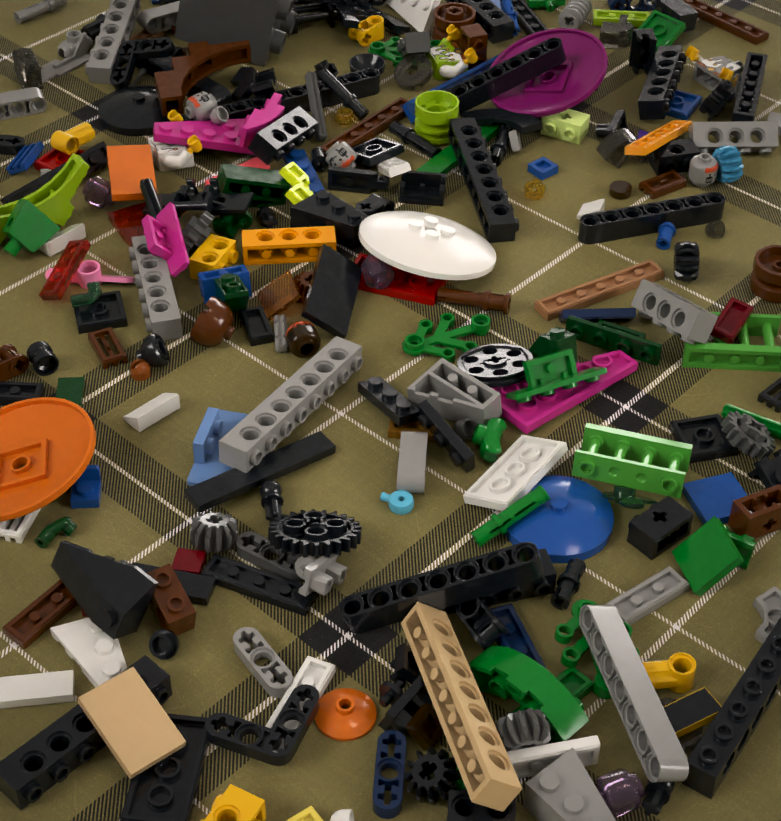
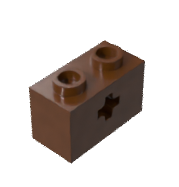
[728,484,781,539]

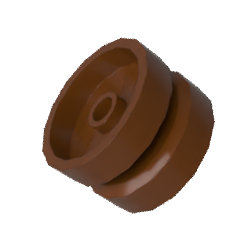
[433,2,476,47]
[749,245,781,303]

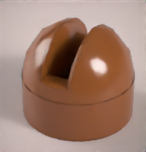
[130,359,151,381]

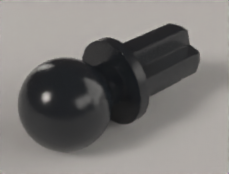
[256,207,277,229]
[260,480,283,523]
[641,781,675,816]

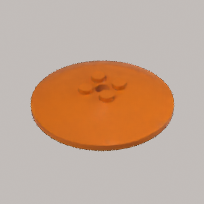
[0,397,96,522]

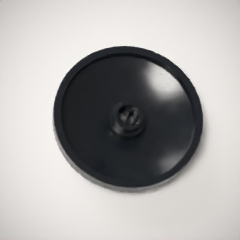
[98,85,181,136]

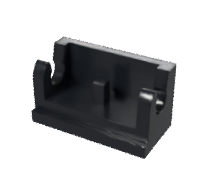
[628,28,657,75]
[399,171,446,206]

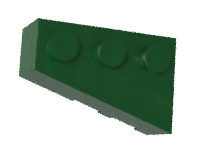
[216,163,290,216]

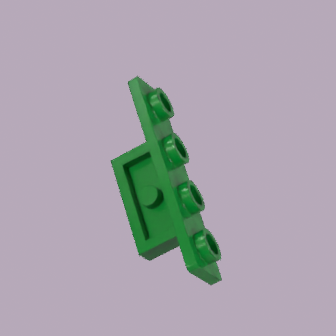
[506,349,608,403]

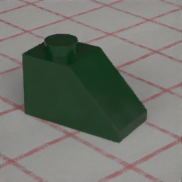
[529,327,578,363]

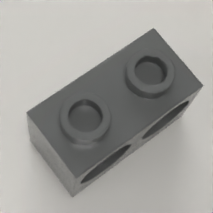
[397,31,431,58]

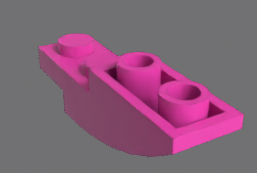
[238,92,285,147]

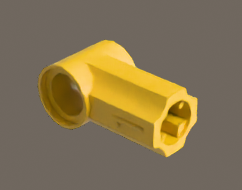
[50,122,95,155]
[642,652,696,694]

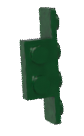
[565,315,662,366]

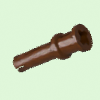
[437,286,511,315]

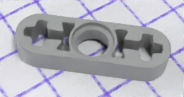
[233,627,293,698]

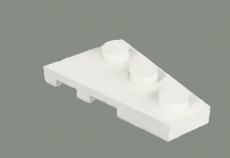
[50,617,127,688]

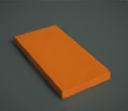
[106,144,158,201]

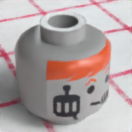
[185,91,218,121]
[325,141,357,168]
[688,153,718,187]

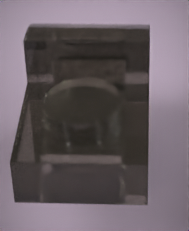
[599,14,634,49]
[596,129,649,168]

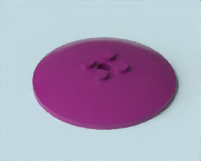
[490,28,608,117]

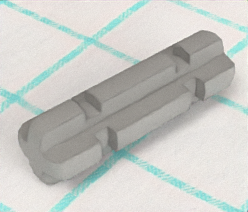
[274,314,289,353]

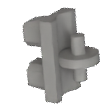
[295,553,347,597]

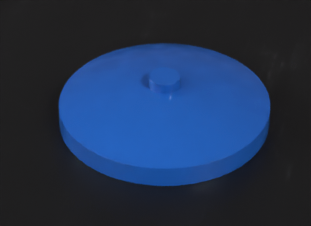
[505,475,614,563]

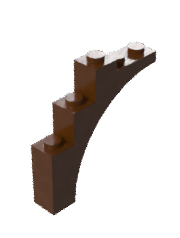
[154,40,251,117]

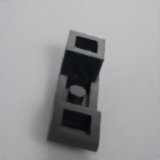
[252,68,278,97]

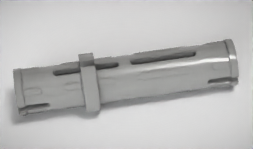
[13,0,68,24]

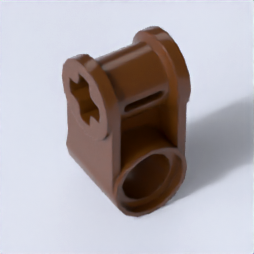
[0,344,29,382]

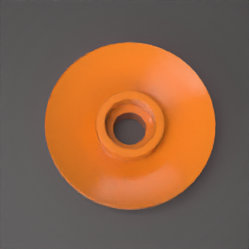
[314,688,377,741]

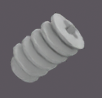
[558,0,593,29]

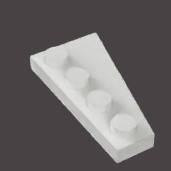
[386,0,441,32]

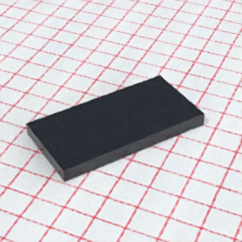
[301,244,363,339]
[120,714,209,821]

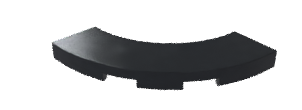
[460,109,542,134]

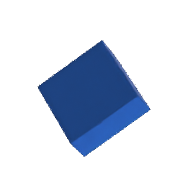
[527,156,558,180]

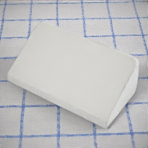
[39,223,86,257]
[123,393,180,432]

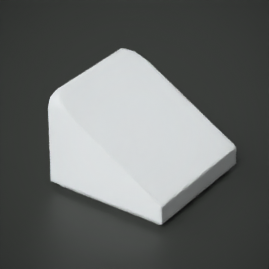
[577,198,605,220]

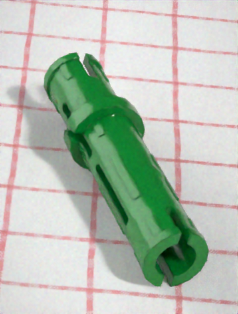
[470,485,550,547]

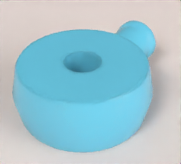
[380,490,414,515]

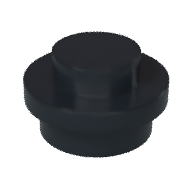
[149,629,179,660]

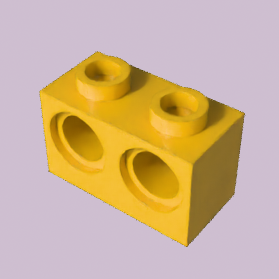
[189,234,239,280]

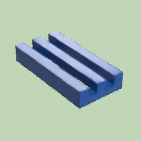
[6,141,44,175]

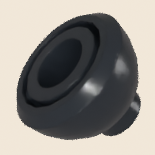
[136,333,170,367]

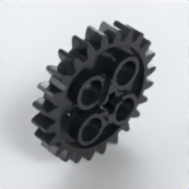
[268,509,362,558]

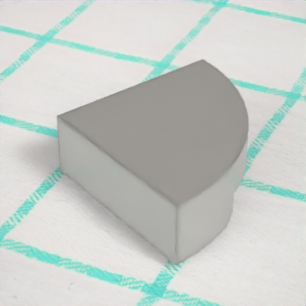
[508,130,522,152]

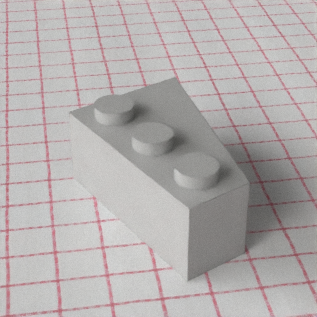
[407,358,502,427]
[523,747,616,821]

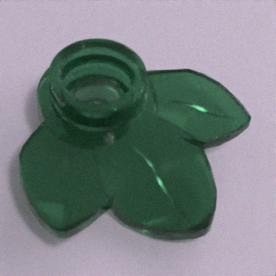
[602,485,657,509]

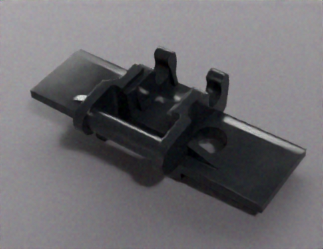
[142,178,254,218]

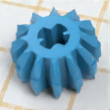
[712,145,744,183]

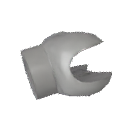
[58,30,93,58]

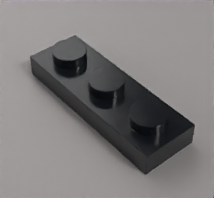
[358,376,419,426]
[417,399,475,473]

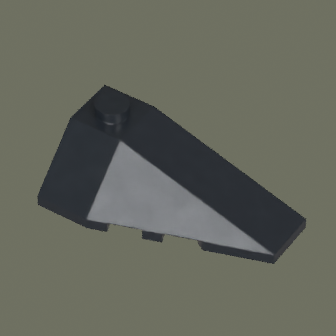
[51,541,158,640]

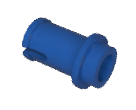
[656,222,676,250]

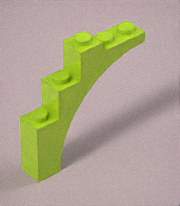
[0,153,90,244]

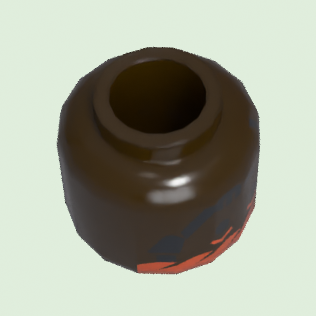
[286,321,321,358]

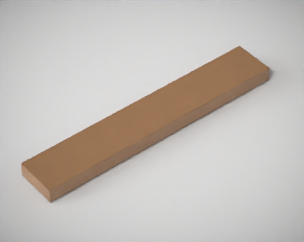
[534,259,665,321]

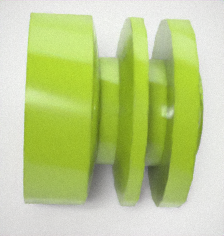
[414,90,459,145]

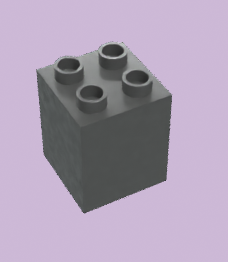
[174,0,298,67]

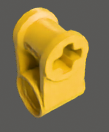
[348,15,384,47]

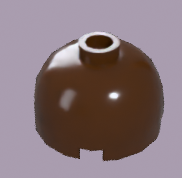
[189,296,235,347]

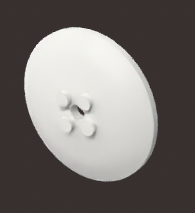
[358,211,496,280]

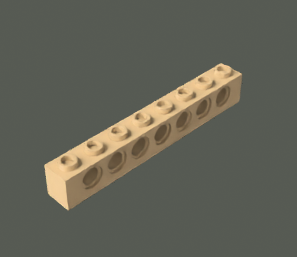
[401,602,523,812]

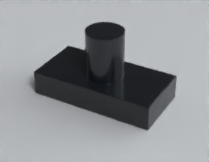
[596,110,628,150]

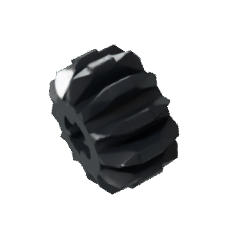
[673,241,700,282]
[403,746,461,806]

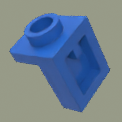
[70,465,102,509]

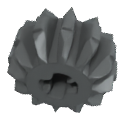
[190,511,238,553]
[495,708,551,752]

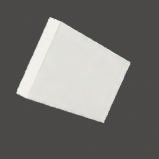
[463,435,568,511]

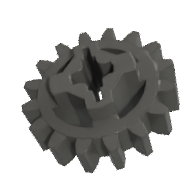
[182,210,214,253]
[721,411,776,460]

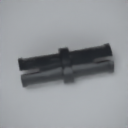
[550,558,586,610]

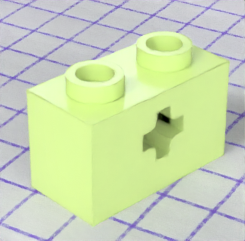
[540,109,590,145]

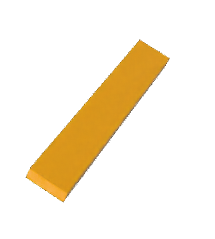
[625,120,692,156]

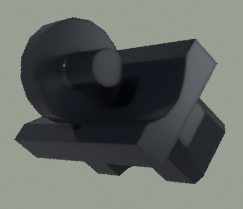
[378,675,432,735]

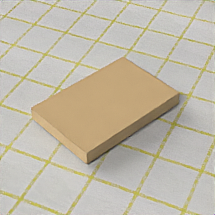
[78,667,186,779]

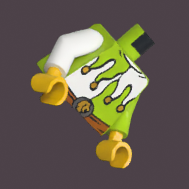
[418,24,478,80]

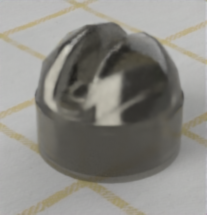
[705,220,725,239]

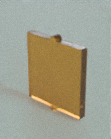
[258,270,301,321]

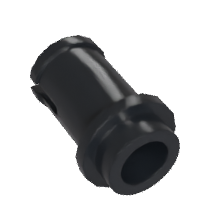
[311,147,328,171]

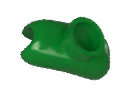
[471,417,507,463]

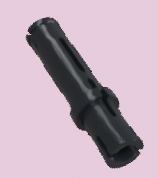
[317,67,369,120]
[389,120,442,159]
[490,124,513,167]

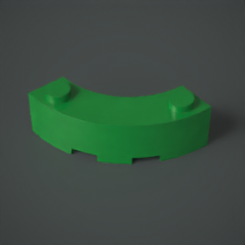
[468,646,590,743]

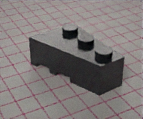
[290,189,368,249]

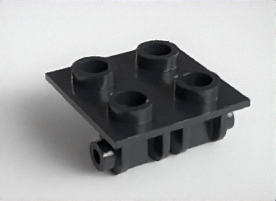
[699,73,741,122]

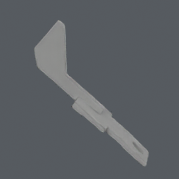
[25,32,90,86]

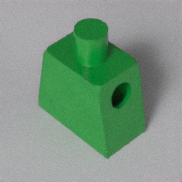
[2,199,60,258]

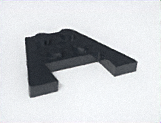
[336,0,410,34]

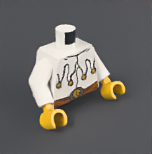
[148,109,202,172]

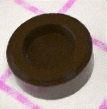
[609,180,632,200]

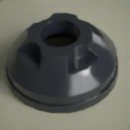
[349,53,385,75]

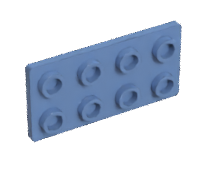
[187,407,248,486]

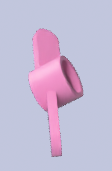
[45,260,134,289]

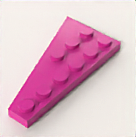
[153,119,255,155]
[491,350,638,434]

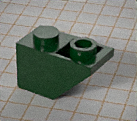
[214,273,249,312]

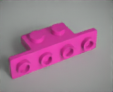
[141,202,190,277]

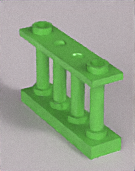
[682,312,781,372]
[572,423,693,499]

